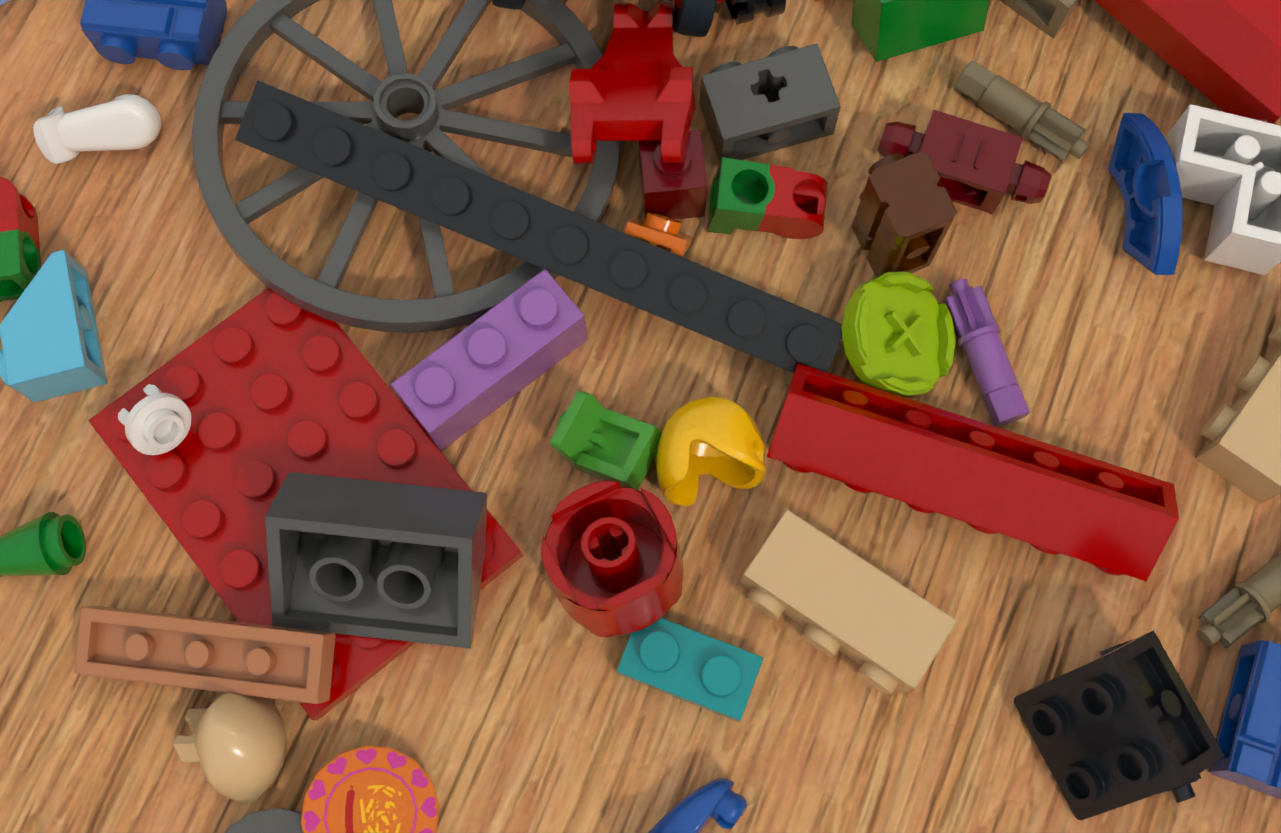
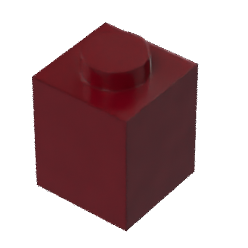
[639,130,707,219]

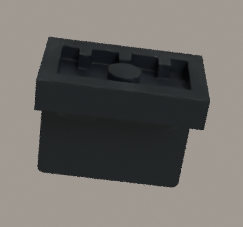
[1014,630,1225,820]

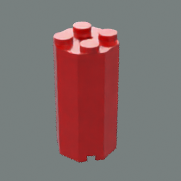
[1094,0,1281,124]

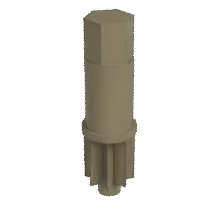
[954,60,1090,161]
[1197,553,1281,648]

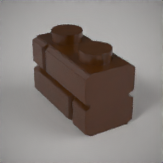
[851,152,957,276]

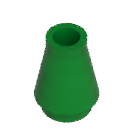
[0,512,86,577]

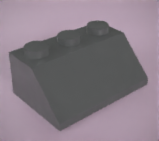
[265,472,487,648]

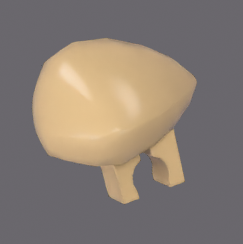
[173,692,287,804]

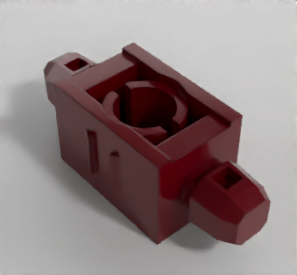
[877,110,1051,214]

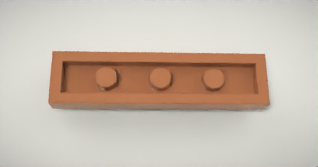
[74,606,336,704]

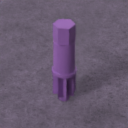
[944,279,1030,427]

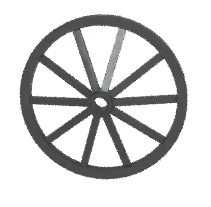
[192,0,621,333]

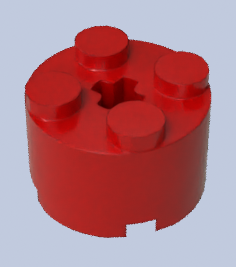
[541,481,683,637]

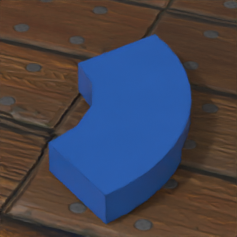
[1108,113,1183,275]

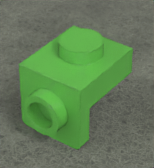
[550,390,662,490]

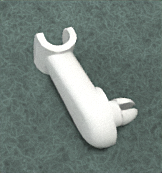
[33,94,162,164]

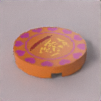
[301,745,440,833]

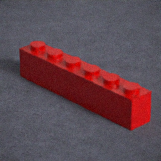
[767,363,1179,582]

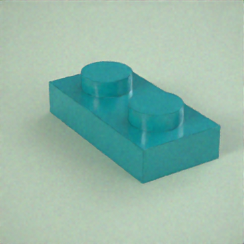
[616,618,764,722]

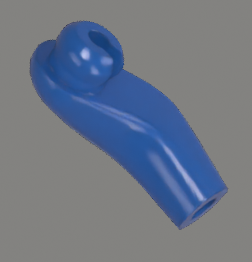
[648,778,747,833]

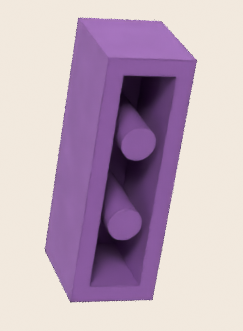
[391,269,588,452]

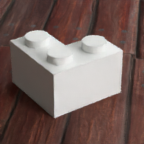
[1165,104,1281,275]

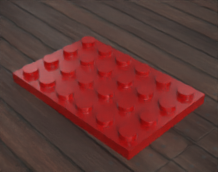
[88,287,523,721]

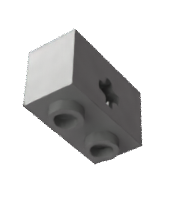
[699,44,841,163]

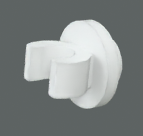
[118,384,191,455]

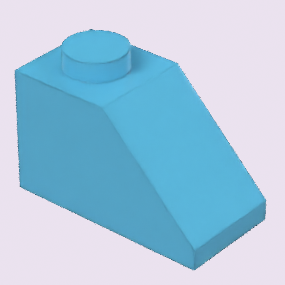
[0,250,108,403]

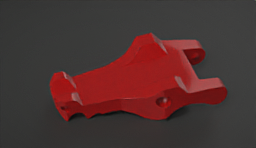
[569,2,696,164]

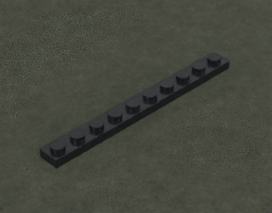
[235,80,842,373]

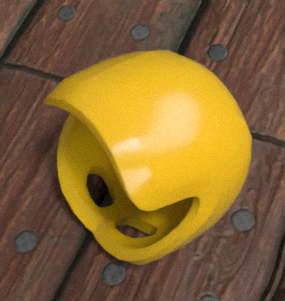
[656,397,766,507]

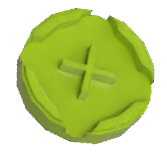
[841,271,956,397]

